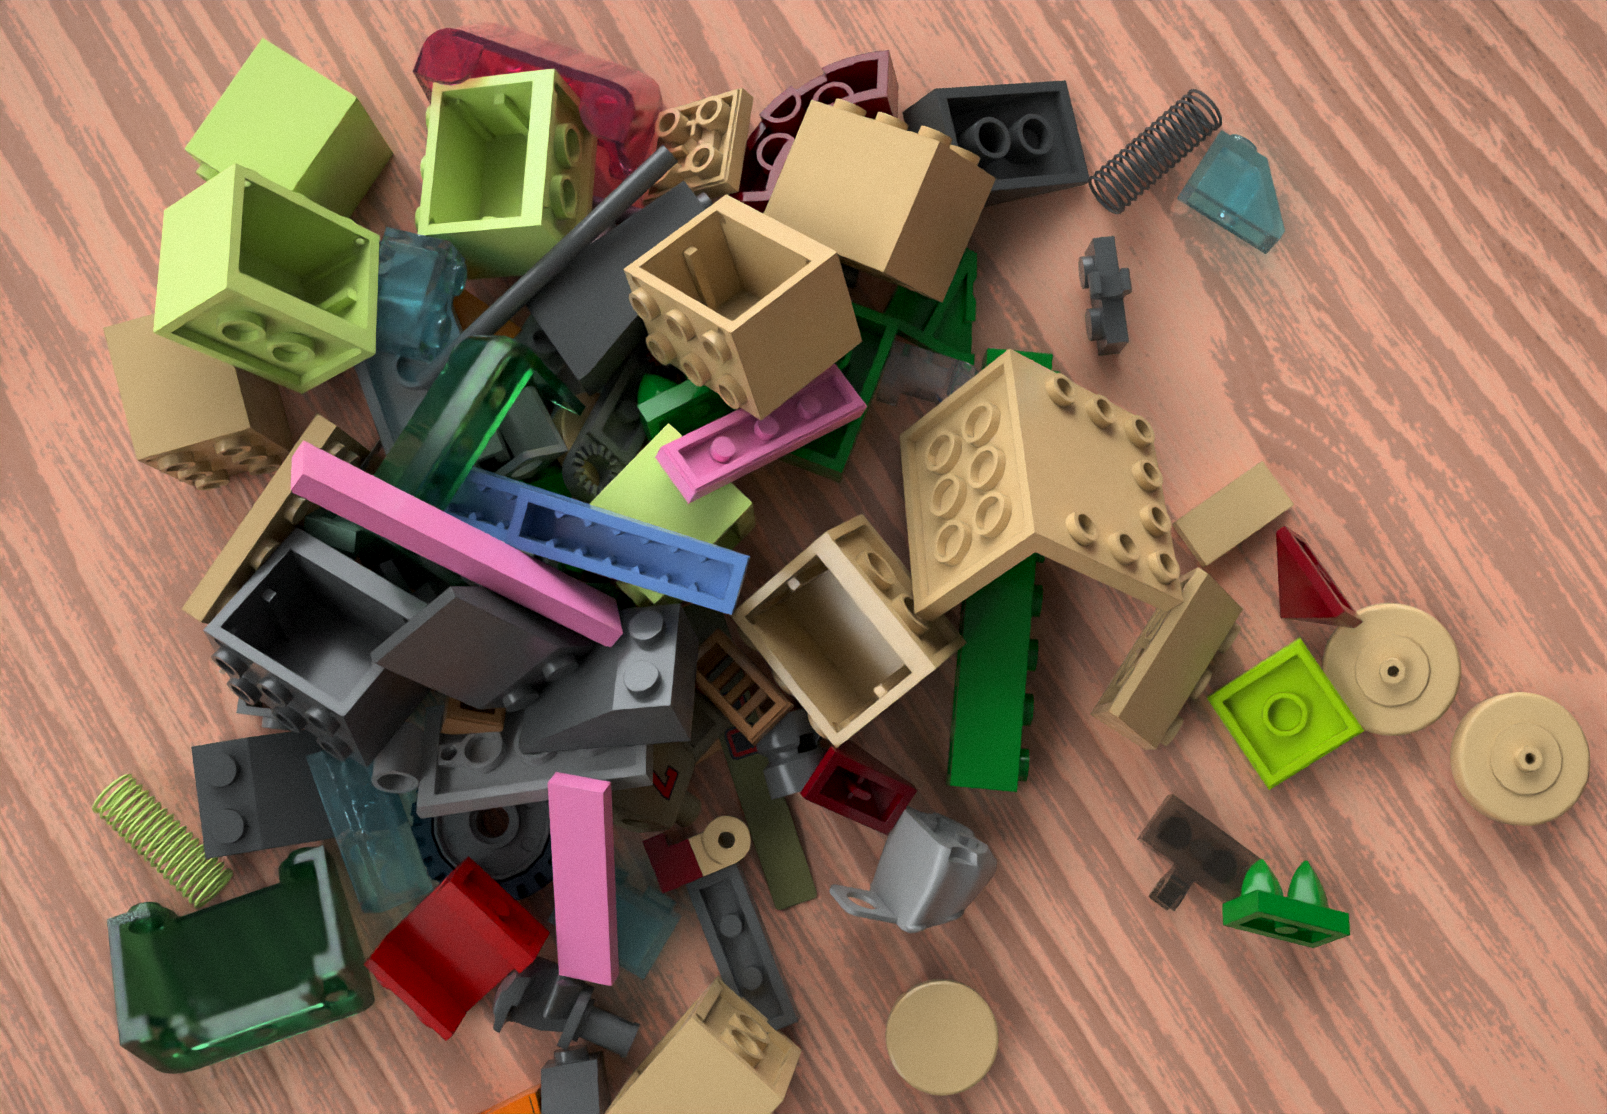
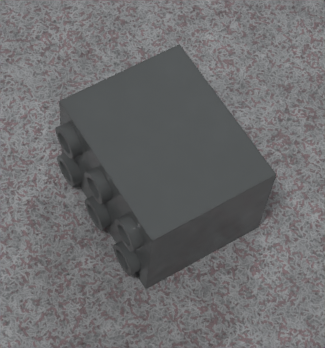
[203,527,432,768]

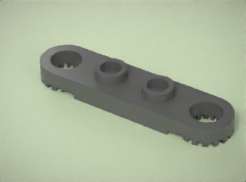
[562,333,678,504]

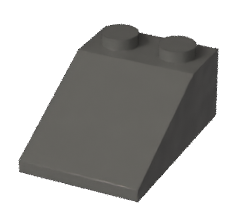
[902,80,1089,207]
[370,586,595,712]
[519,603,699,754]
[191,729,389,859]

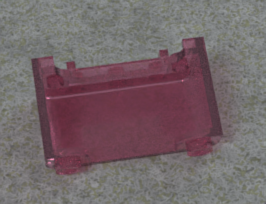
[413,22,663,181]

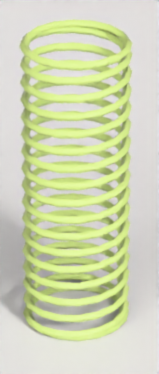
[92,774,233,908]

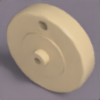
[1322,603,1461,736]
[1450,692,1590,826]

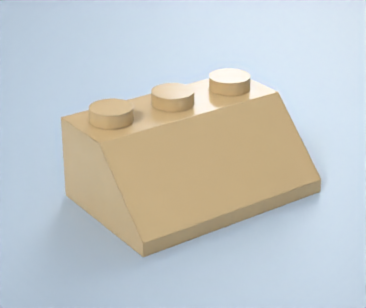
[1090,567,1243,750]

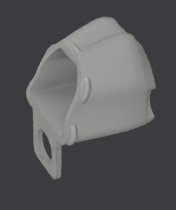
[829,806,997,933]

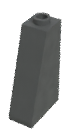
[526,181,713,397]

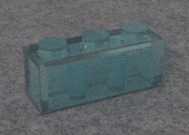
[306,749,434,913]

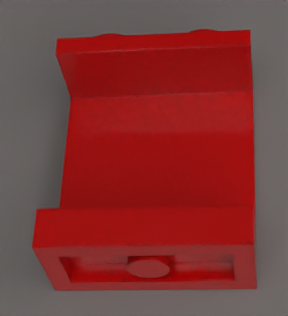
[363,856,550,1041]

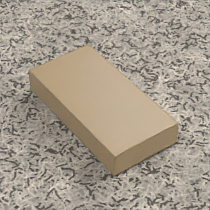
[1172,461,1294,568]

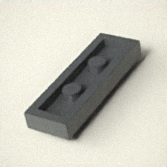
[685,861,801,1034]

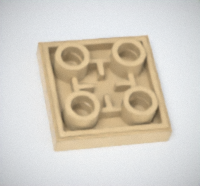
[643,87,754,207]

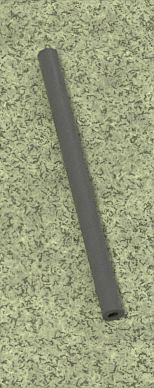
[415,144,678,393]

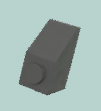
[541,1045,611,1114]

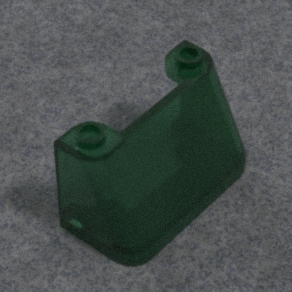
[107,845,375,1074]

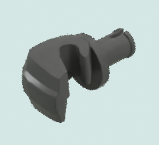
[492,956,640,1059]

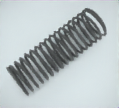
[1088,89,1222,214]

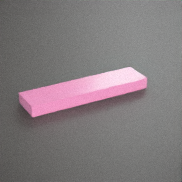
[655,364,867,504]
[548,772,619,986]

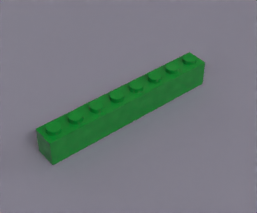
[946,348,1060,792]

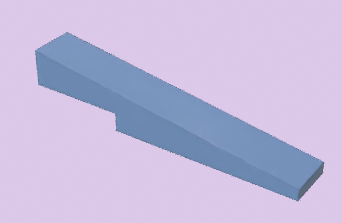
[405,452,751,615]

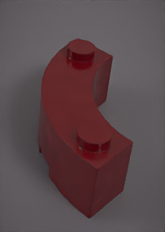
[722,50,899,214]

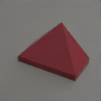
[1276,525,1363,628]
[800,740,918,836]

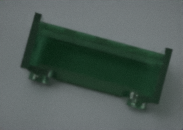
[355,334,586,587]

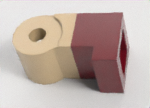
[642,815,751,894]

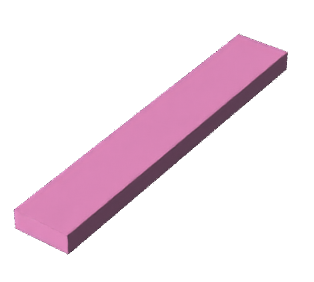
[291,440,623,648]

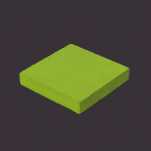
[1207,637,1364,790]

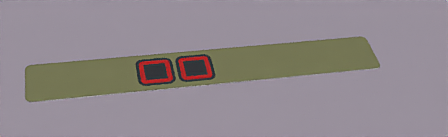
[682,604,817,910]

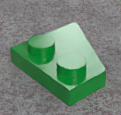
[883,247,977,373]

